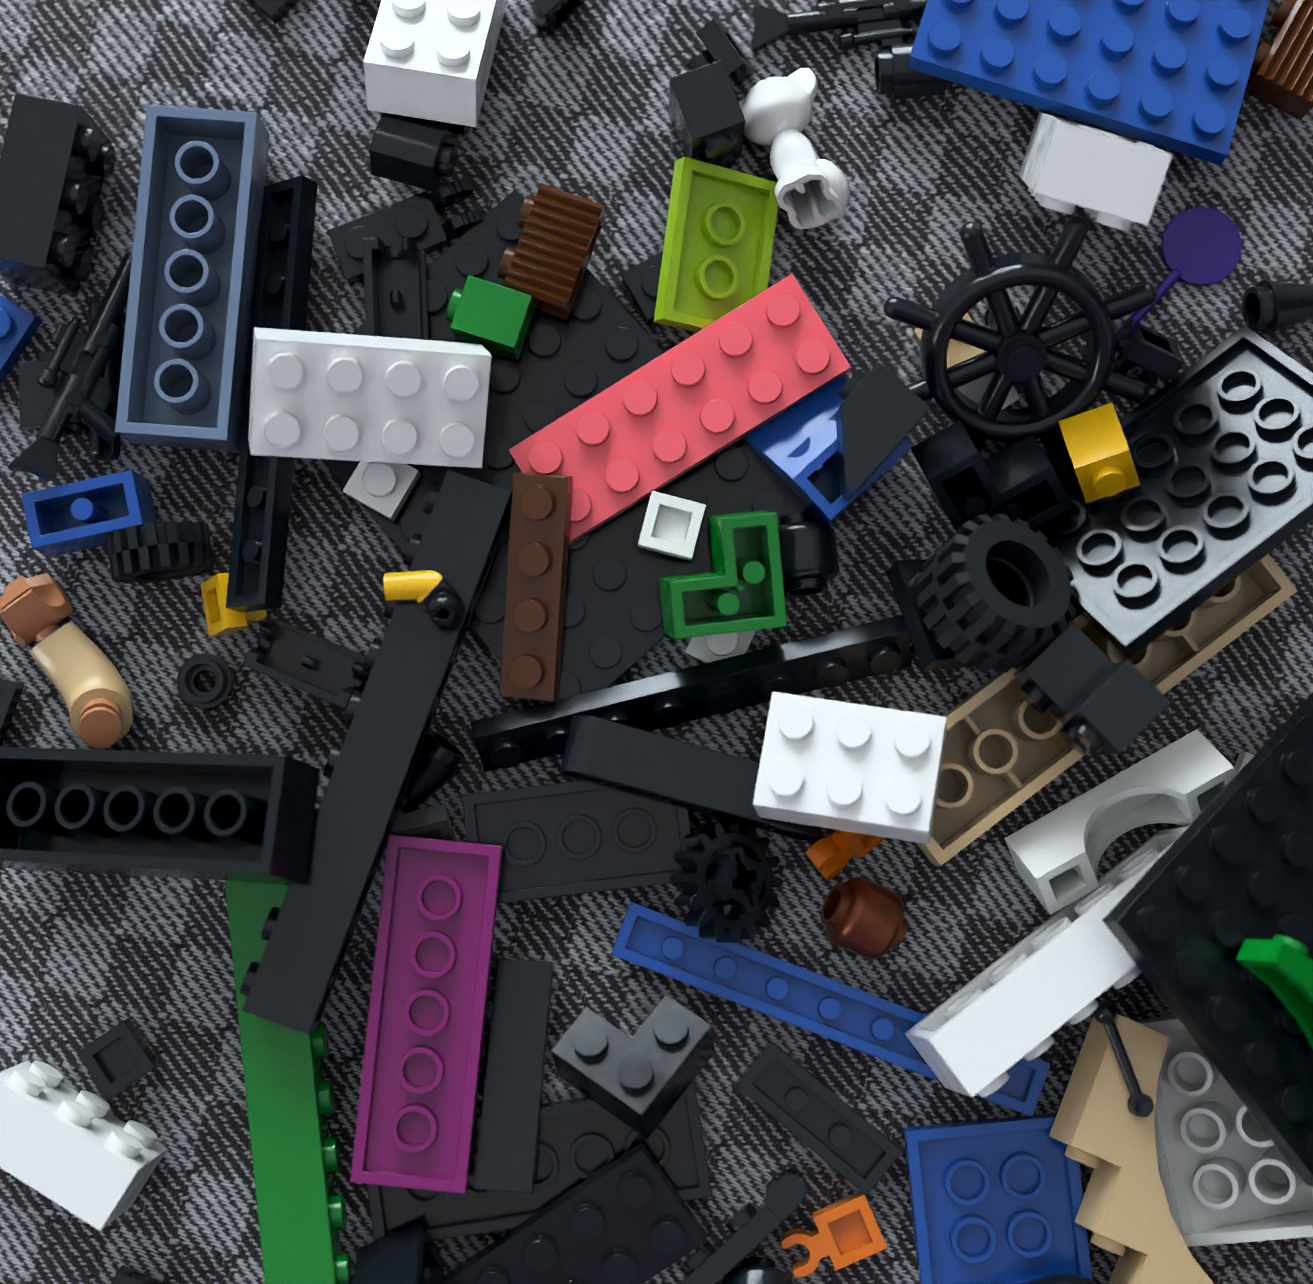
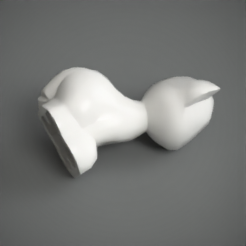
[738,68,850,230]

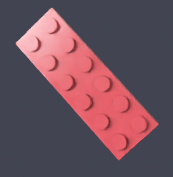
[509,274,851,545]

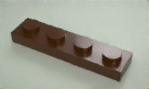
[499,472,573,701]

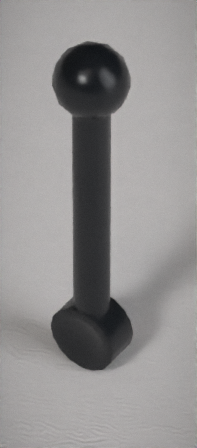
[1093,1001,1154,1117]

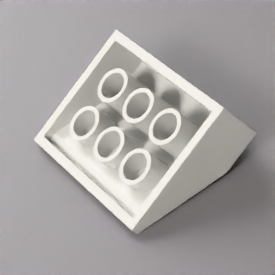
[1136,1014,1313,1247]

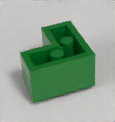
[659,510,787,639]

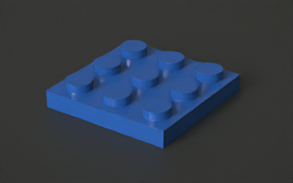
[903,1113,1092,1284]

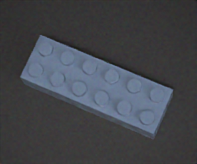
[115,104,270,452]

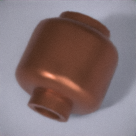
[821,877,908,959]

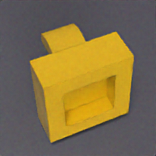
[200,572,267,637]

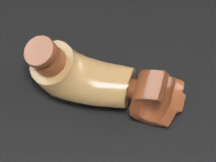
[0,573,134,749]

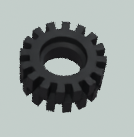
[106,520,214,584]

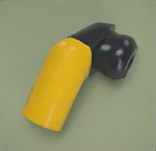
[384,570,463,626]

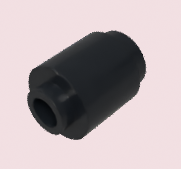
[874,42,954,100]

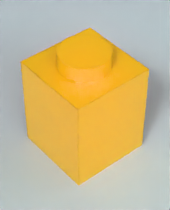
[1058,402,1141,503]

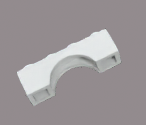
[1004,729,1236,915]

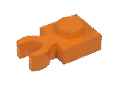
[805,830,886,881]
[779,1191,887,1277]

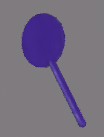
[1115,206,1242,348]

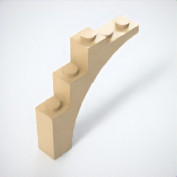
[1049,1014,1214,1284]

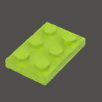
[653,156,779,332]

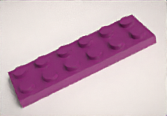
[350,835,503,1194]

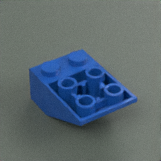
[743,376,913,525]

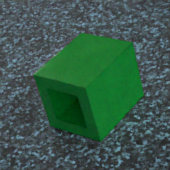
[446,275,536,360]

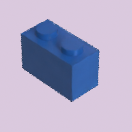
[21,470,157,557]

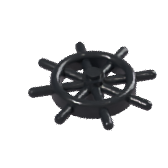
[883,216,1158,468]

